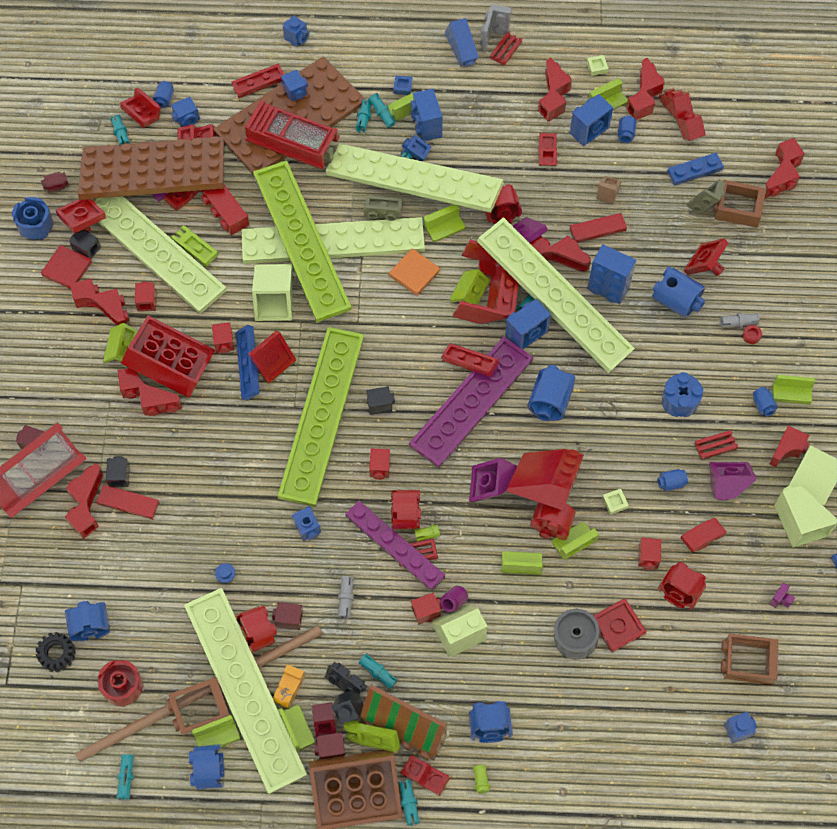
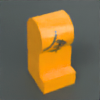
[273,664,305,708]

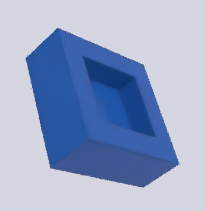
[393,75,413,95]

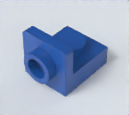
[401,135,432,161]

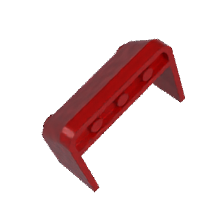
[452,239,519,324]

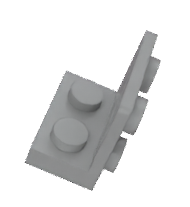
[480,4,512,52]

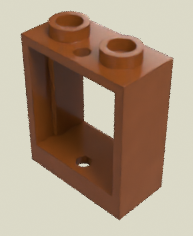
[713,180,766,228]
[721,633,779,685]
[166,677,229,735]

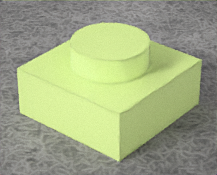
[587,55,608,76]
[602,489,629,515]

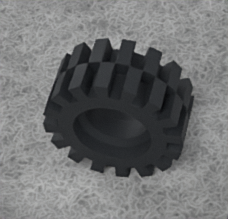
[35,632,76,672]

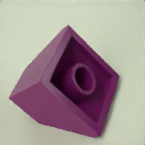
[469,458,517,503]
[709,462,756,501]

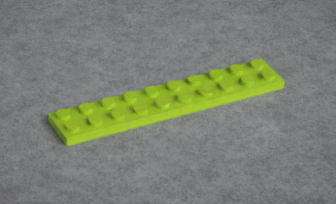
[253,160,352,322]
[278,327,364,507]

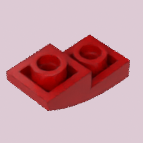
[164,190,200,211]
[680,518,727,553]

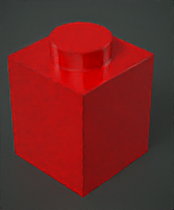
[135,281,157,311]
[212,322,235,353]
[369,448,390,480]
[638,537,662,570]
[411,592,443,625]

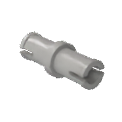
[720,313,760,328]
[338,576,354,619]

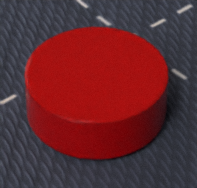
[742,325,762,344]

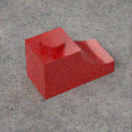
[769,425,810,467]

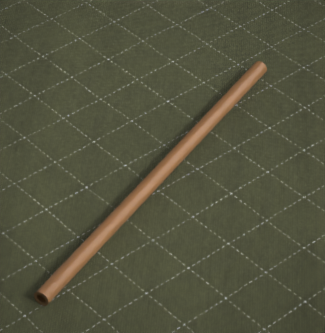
[75,626,322,762]

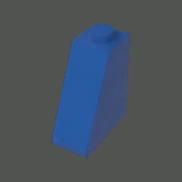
[445,18,479,67]

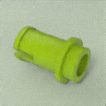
[414,524,440,542]
[473,765,491,794]

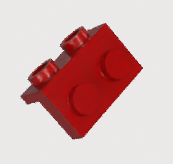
[120,88,160,128]

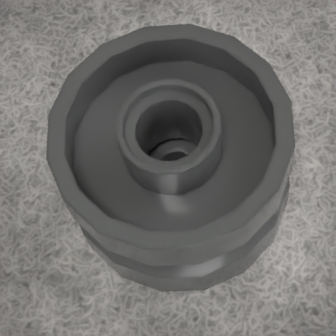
[554,608,600,660]

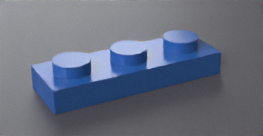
[667,152,724,186]

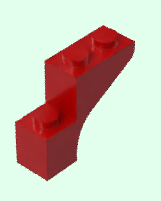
[538,57,572,122]
[626,57,665,120]
[659,88,706,141]
[765,138,805,198]
[530,235,591,273]
[70,278,130,326]
[117,368,182,416]
[65,463,103,539]

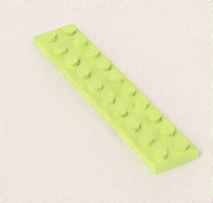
[326,143,504,212]
[92,196,227,314]
[242,217,425,264]
[477,217,635,373]
[184,588,307,794]

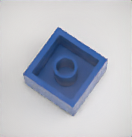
[410,89,443,141]
[570,94,613,147]
[505,299,551,350]

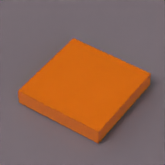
[389,248,440,296]

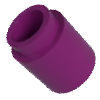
[441,585,468,612]

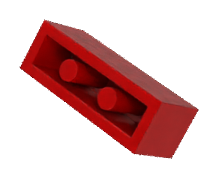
[201,185,250,236]

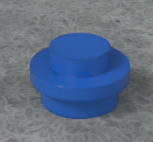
[215,563,235,583]

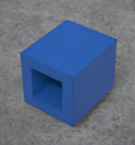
[281,69,308,102]
[292,506,321,541]
[724,712,757,744]

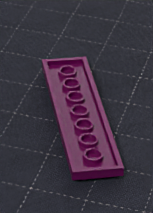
[409,336,533,468]

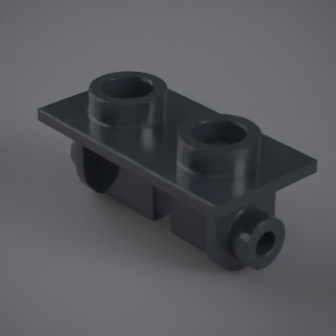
[325,662,367,696]

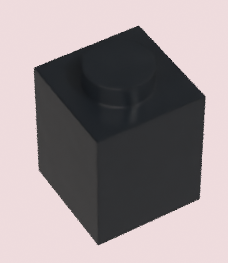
[69,230,101,259]
[366,386,395,415]
[106,456,130,487]
[332,689,364,724]

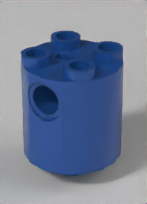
[652,266,706,318]
[527,365,575,421]

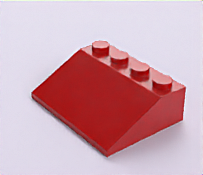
[121,315,215,398]
[506,449,584,510]

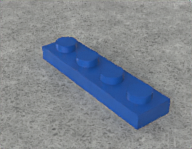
[236,325,259,401]

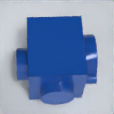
[283,15,309,47]
[171,97,200,127]

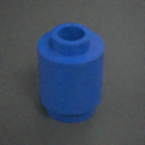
[152,81,174,108]
[617,116,637,143]
[753,387,778,417]
[657,469,688,492]

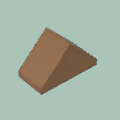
[596,176,622,204]

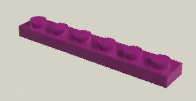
[345,501,445,592]

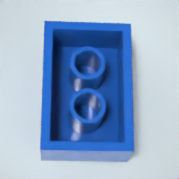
[587,244,636,304]

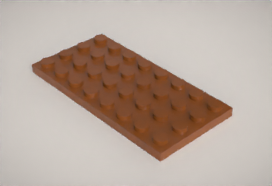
[214,56,366,175]
[78,136,224,200]

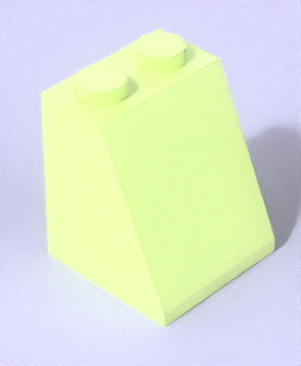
[252,264,293,321]
[789,445,837,506]
[774,486,837,548]
[431,604,488,658]

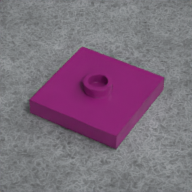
[513,217,548,243]

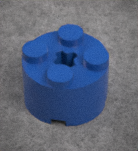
[12,197,53,239]
[662,372,703,417]
[65,601,110,641]
[469,701,513,743]
[189,744,225,790]

